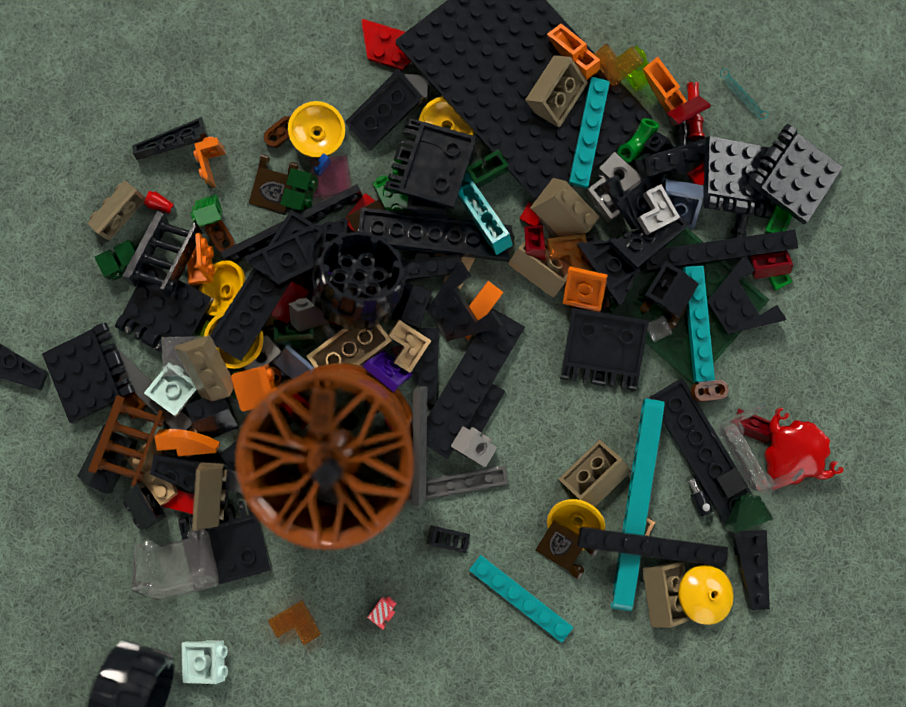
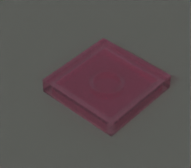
[310,155,351,198]

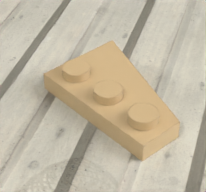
[127,437,178,505]

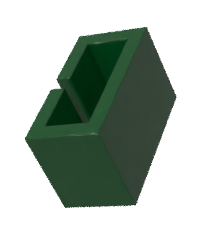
[466,150,509,188]
[280,168,319,212]
[94,240,136,281]

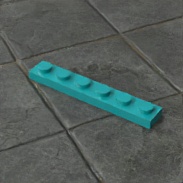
[568,77,610,189]
[683,266,715,382]
[469,554,574,643]

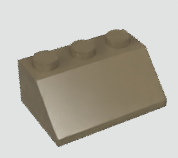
[525,56,588,127]
[530,178,599,243]
[87,180,146,241]
[508,241,578,298]
[174,335,234,401]
[559,439,631,507]
[192,462,227,530]
[642,561,691,628]

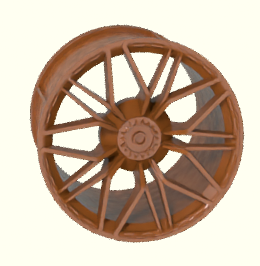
[236,363,414,549]

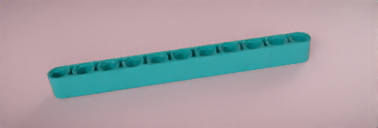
[611,398,664,612]

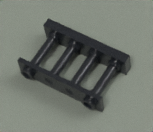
[122,212,203,298]

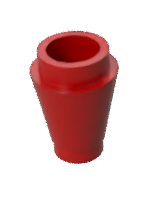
[144,191,174,214]

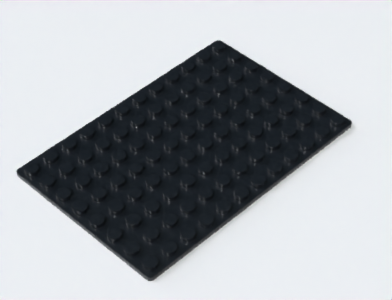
[395,0,652,201]

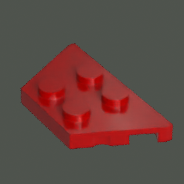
[362,19,411,71]

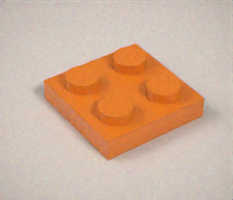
[563,267,608,312]

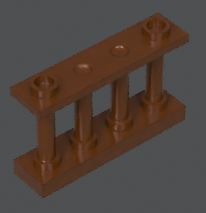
[88,396,165,486]

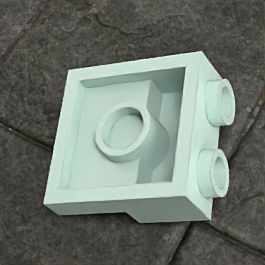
[144,363,198,417]
[182,640,228,684]

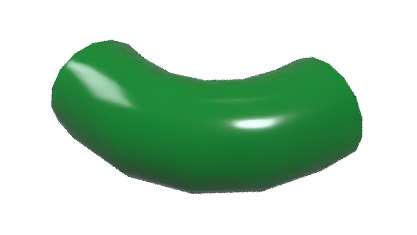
[618,118,659,163]

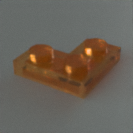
[594,44,644,86]
[547,234,592,271]
[267,600,322,645]

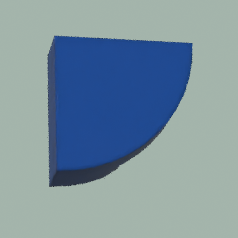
[314,154,331,176]

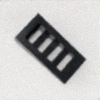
[426,525,470,553]

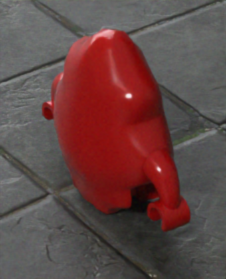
[764,407,844,485]

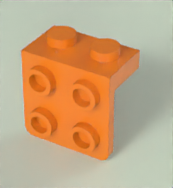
[193,137,226,188]
[187,233,215,286]
[231,364,277,411]

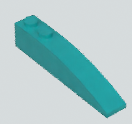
[458,172,513,255]

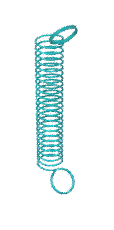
[720,68,768,119]

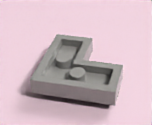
[637,185,680,235]

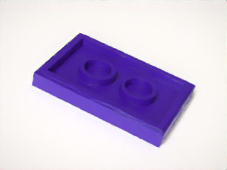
[363,350,413,392]

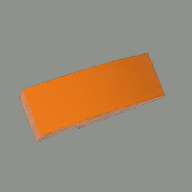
[547,24,600,80]
[642,57,687,112]
[465,281,504,340]
[154,429,221,456]

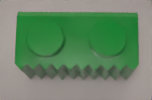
[190,194,222,227]

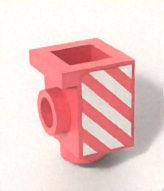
[367,596,397,630]

